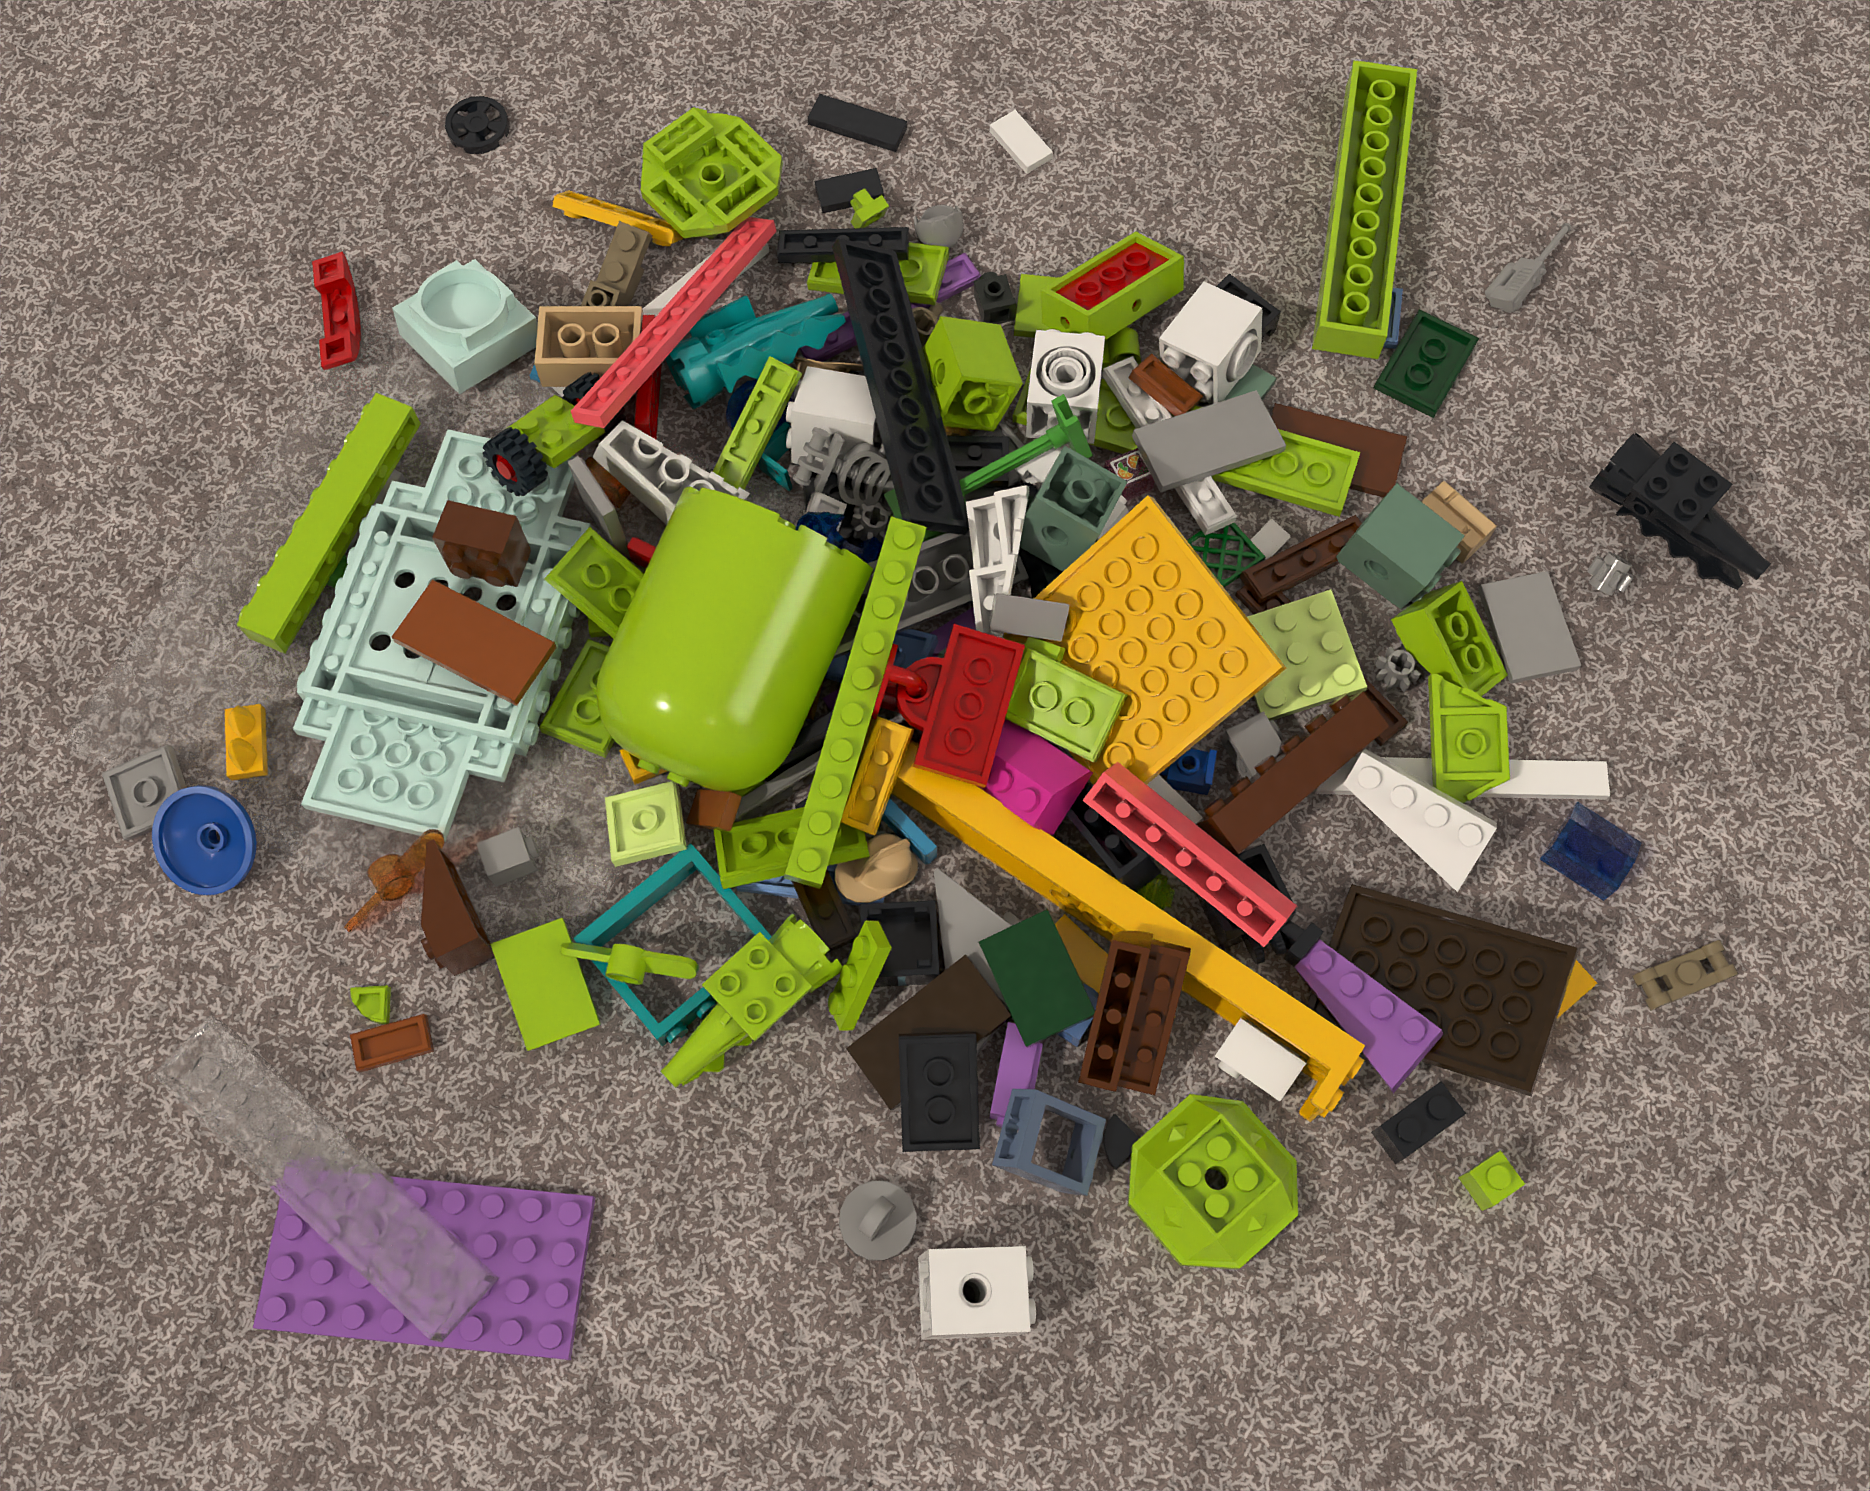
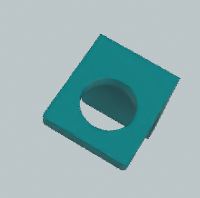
[758,422,793,492]

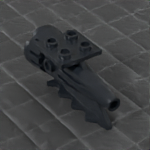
[1589,432,1771,590]

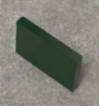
[1373,309,1479,418]
[979,909,1095,1048]

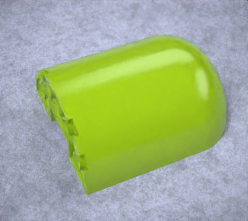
[596,486,873,791]

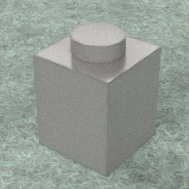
[476,827,540,887]

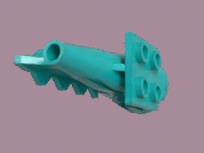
[665,293,846,410]

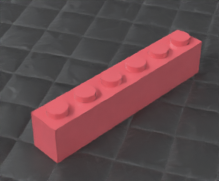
[1083,762,1297,947]

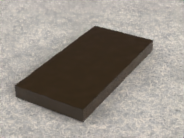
[846,954,1012,1110]

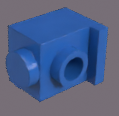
[1160,748,1217,795]

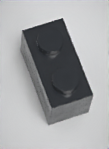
[1371,1081,1466,1164]

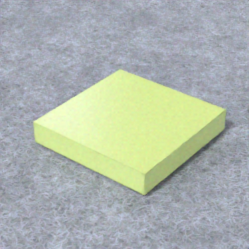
[605,781,687,867]

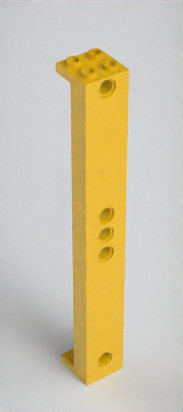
[850,719,1365,1122]

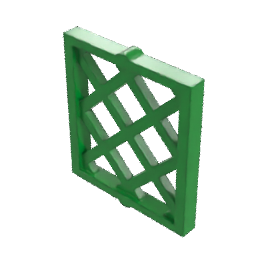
[1187,523,1266,587]

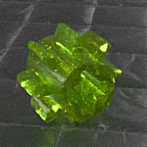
[1137,874,1175,909]

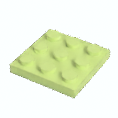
[1247,589,1367,721]

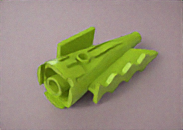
[660,914,842,1088]

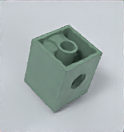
[1019,445,1128,571]
[1336,483,1465,609]

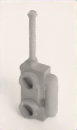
[1485,223,1571,313]

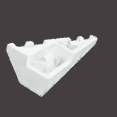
[966,485,1029,638]

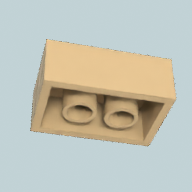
[534,306,643,387]

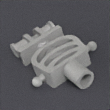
[793,427,894,515]

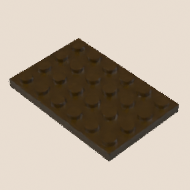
[1307,884,1578,1097]

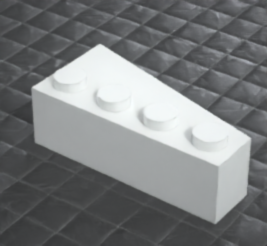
[593,420,750,525]
[1344,748,1497,892]

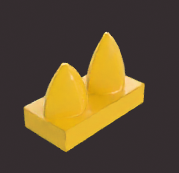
[225,704,268,781]

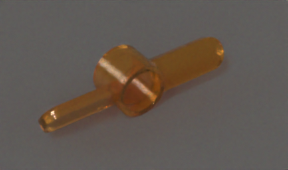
[344,829,444,933]

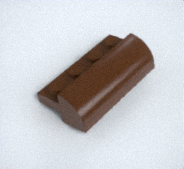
[1078,931,1191,1096]

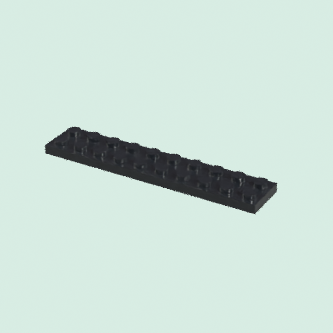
[832,238,969,535]

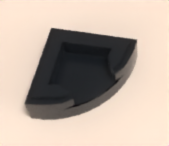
[1104,1114,1140,1170]

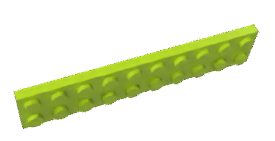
[1013,369,1360,517]

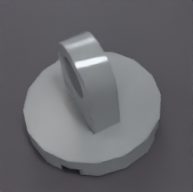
[839,1180,917,1261]

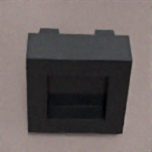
[1280,920,1324,968]

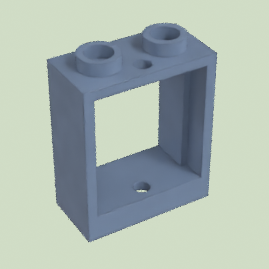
[992,1088,1106,1196]

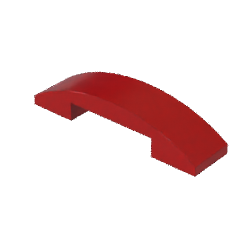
[312,252,361,371]

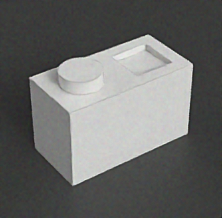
[1215,1016,1307,1101]

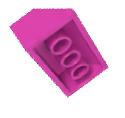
[977,719,1093,835]

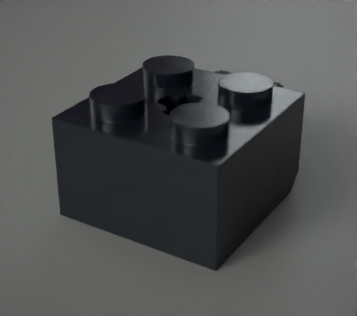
[1195,844,1296,965]

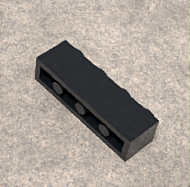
[1066,782,1161,893]

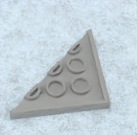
[934,868,1012,1055]

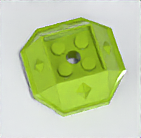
[641,107,783,239]
[1128,1094,1298,1270]

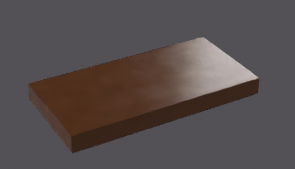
[1271,403,1407,498]

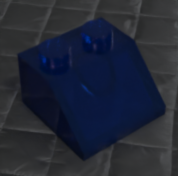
[1540,802,1642,901]

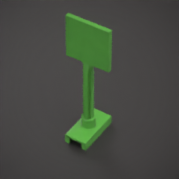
[884,394,1093,543]

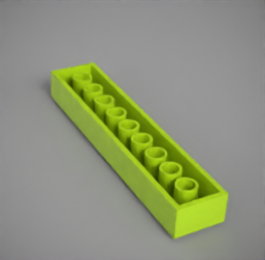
[1312,60,1418,359]

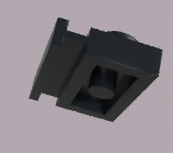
[947,435,1009,487]

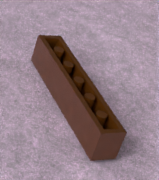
[1196,691,1389,855]

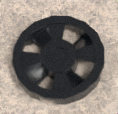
[445,96,510,154]

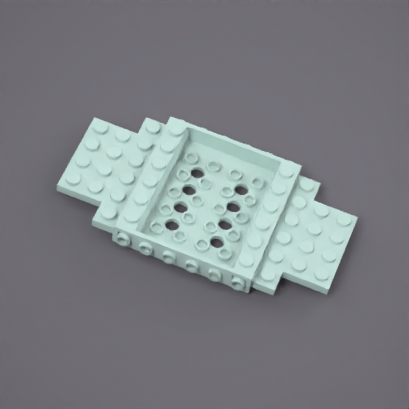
[293,429,592,842]

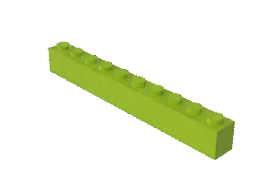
[784,516,927,889]

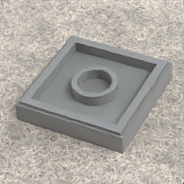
[102,745,187,840]

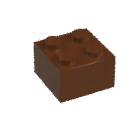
[432,500,531,587]

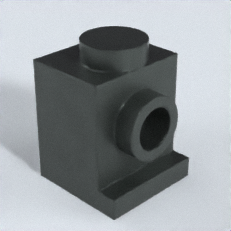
[974,272,1016,324]

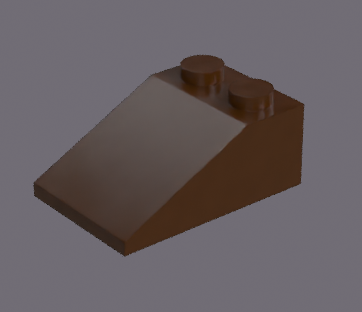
[421,839,494,976]

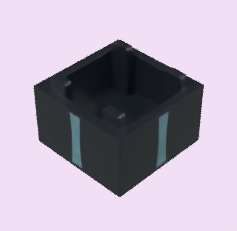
[860,900,939,987]

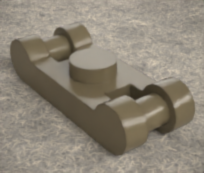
[1632,940,1739,1011]

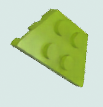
[1428,674,1510,803]

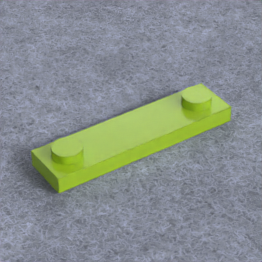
[712,356,802,490]

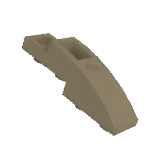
[581,221,653,306]

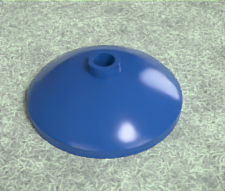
[152,785,257,895]

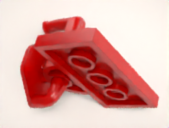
[871,624,1025,788]

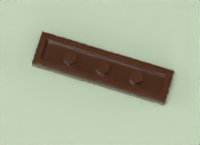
[1240,515,1362,604]

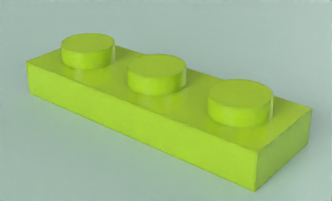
[828,921,892,1031]

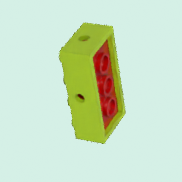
[1040,231,1184,340]

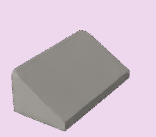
[989,593,1070,641]

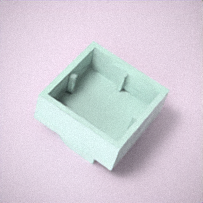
[392,259,538,394]

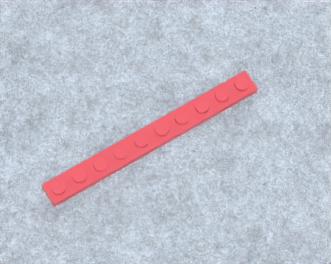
[571,217,777,428]

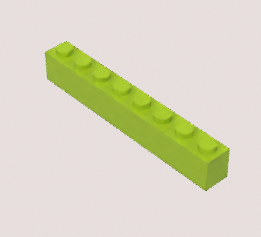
[236,393,421,654]

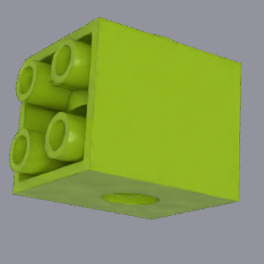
[923,316,1023,432]

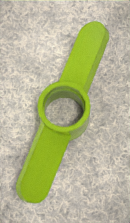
[561,943,699,985]

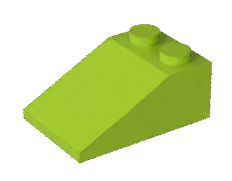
[1391,581,1508,697]

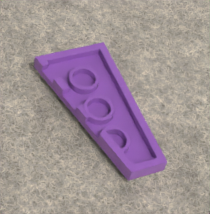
[1295,939,1443,1094]

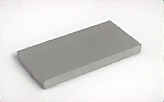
[1132,390,1286,493]

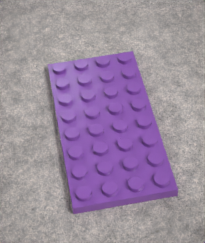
[253,1167,595,1360]

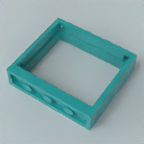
[573,843,772,1046]

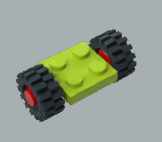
[483,372,626,496]

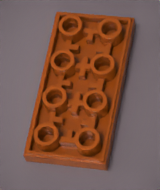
[392,580,557,706]

